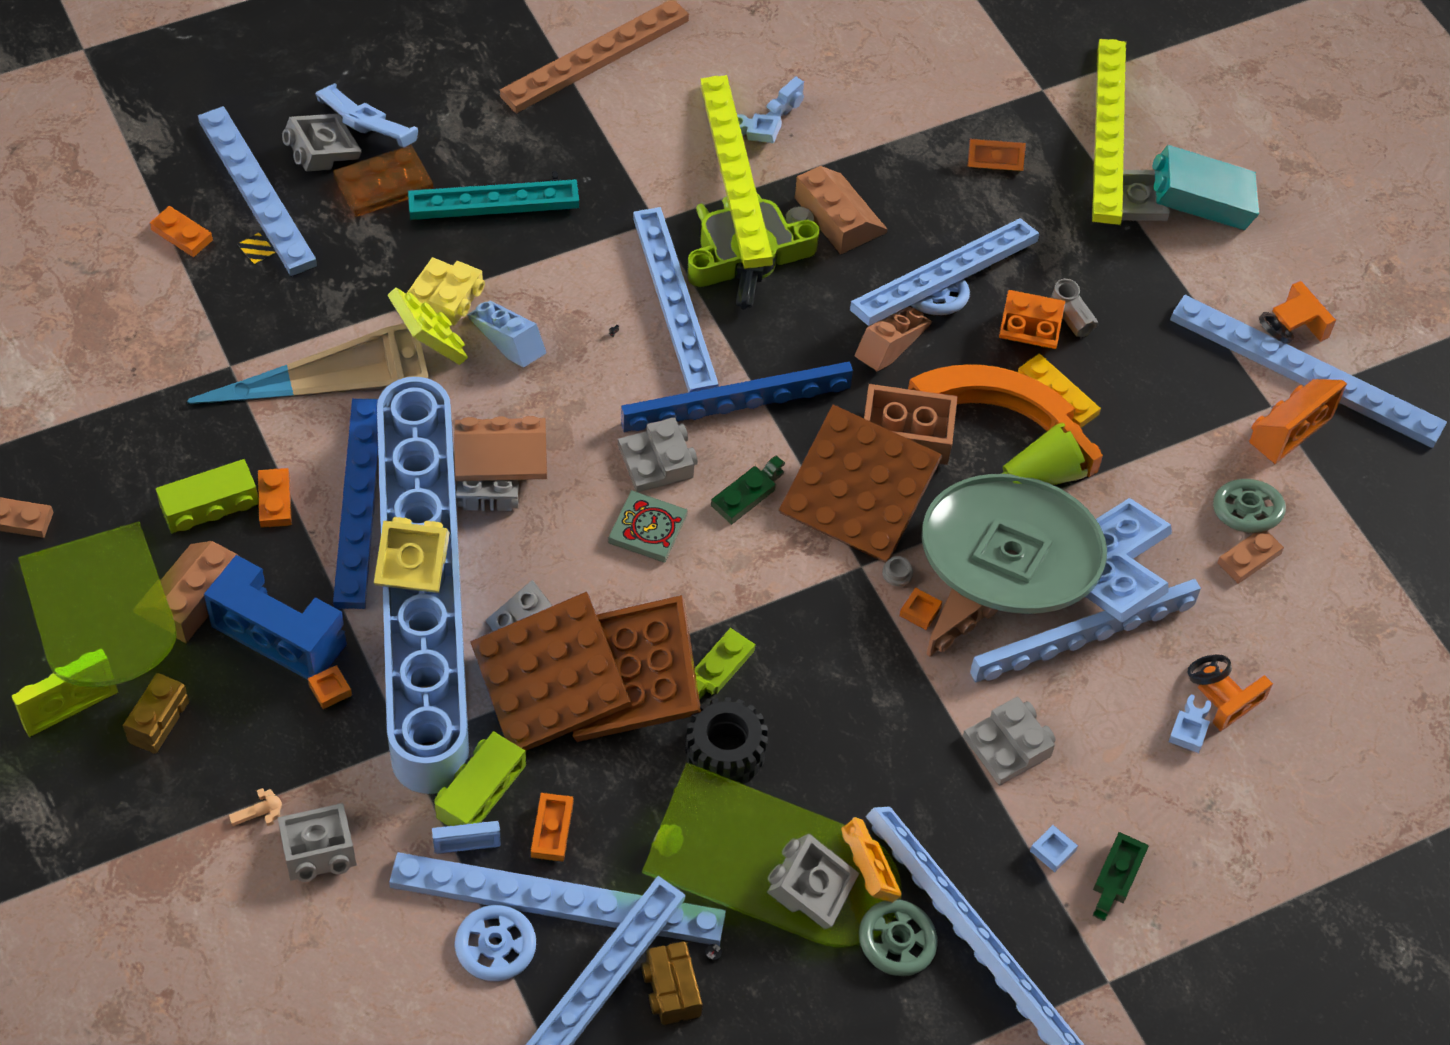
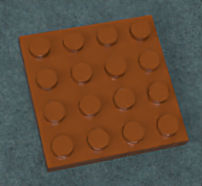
[778,405,942,563]
[470,592,632,751]
[573,595,701,742]

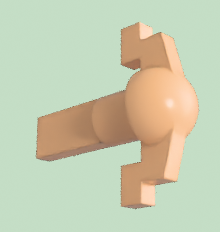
[229,788,282,826]

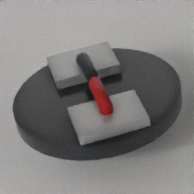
[705,944,722,960]

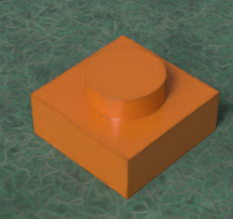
[899,587,943,630]
[308,665,352,709]

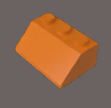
[1249,379,1347,464]

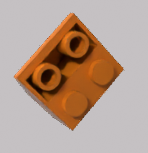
[999,290,1065,349]

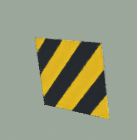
[237,233,276,264]

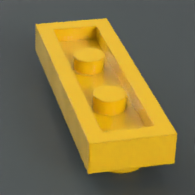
[1018,353,1101,428]

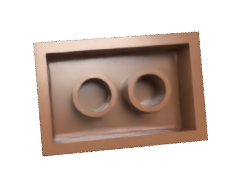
[864,384,957,465]

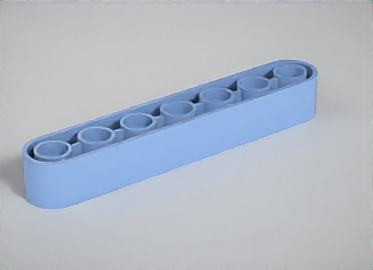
[377,377,469,794]

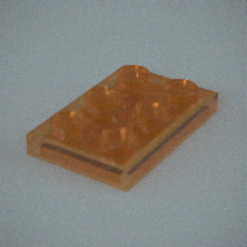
[334,145,434,217]

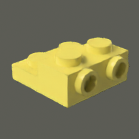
[406,257,485,325]
[374,517,449,593]

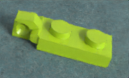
[695,628,756,700]

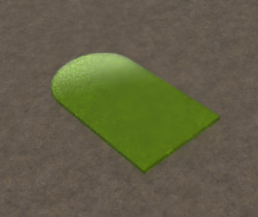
[18,522,177,687]
[642,762,902,948]

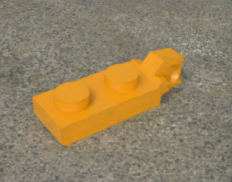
[841,817,902,903]

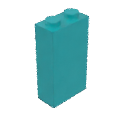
[1152,145,1259,230]

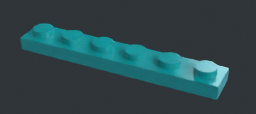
[408,179,579,220]

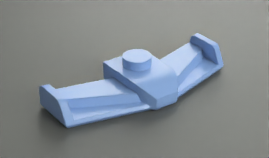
[315,83,418,147]

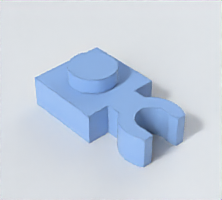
[766,76,804,117]
[737,114,782,143]
[1168,694,1211,753]

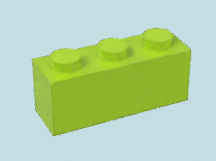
[156,459,259,533]
[434,731,526,826]

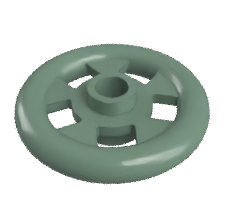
[1213,479,1286,533]
[859,900,938,976]

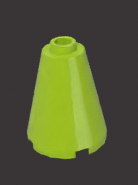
[1001,422,1088,485]

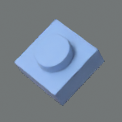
[1030,825,1078,872]

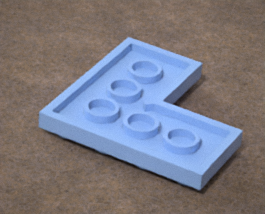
[1085,498,1172,622]

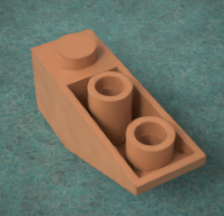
[854,307,932,371]
[927,589,998,657]

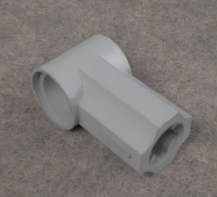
[1051,279,1099,338]

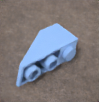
[467,300,547,368]

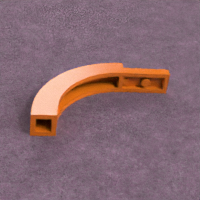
[908,365,1103,477]

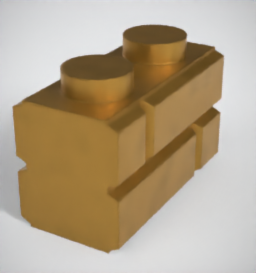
[123,673,189,754]
[641,941,703,1025]

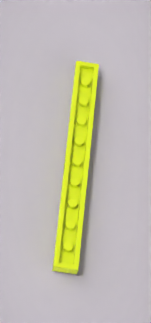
[1092,39,1126,225]
[700,75,773,269]

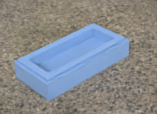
[432,821,501,854]

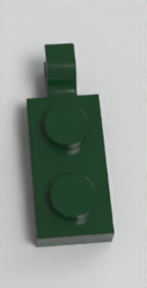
[711,455,785,525]
[1092,832,1149,922]

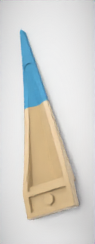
[187,323,429,404]

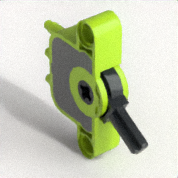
[687,191,819,310]

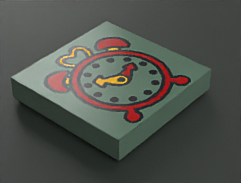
[608,490,688,563]

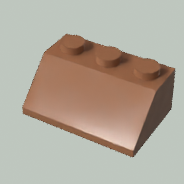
[795,166,888,255]
[454,416,547,481]
[134,541,238,643]

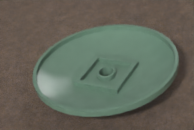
[922,474,1107,614]

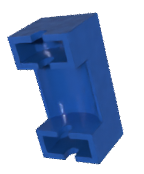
[204,555,347,680]

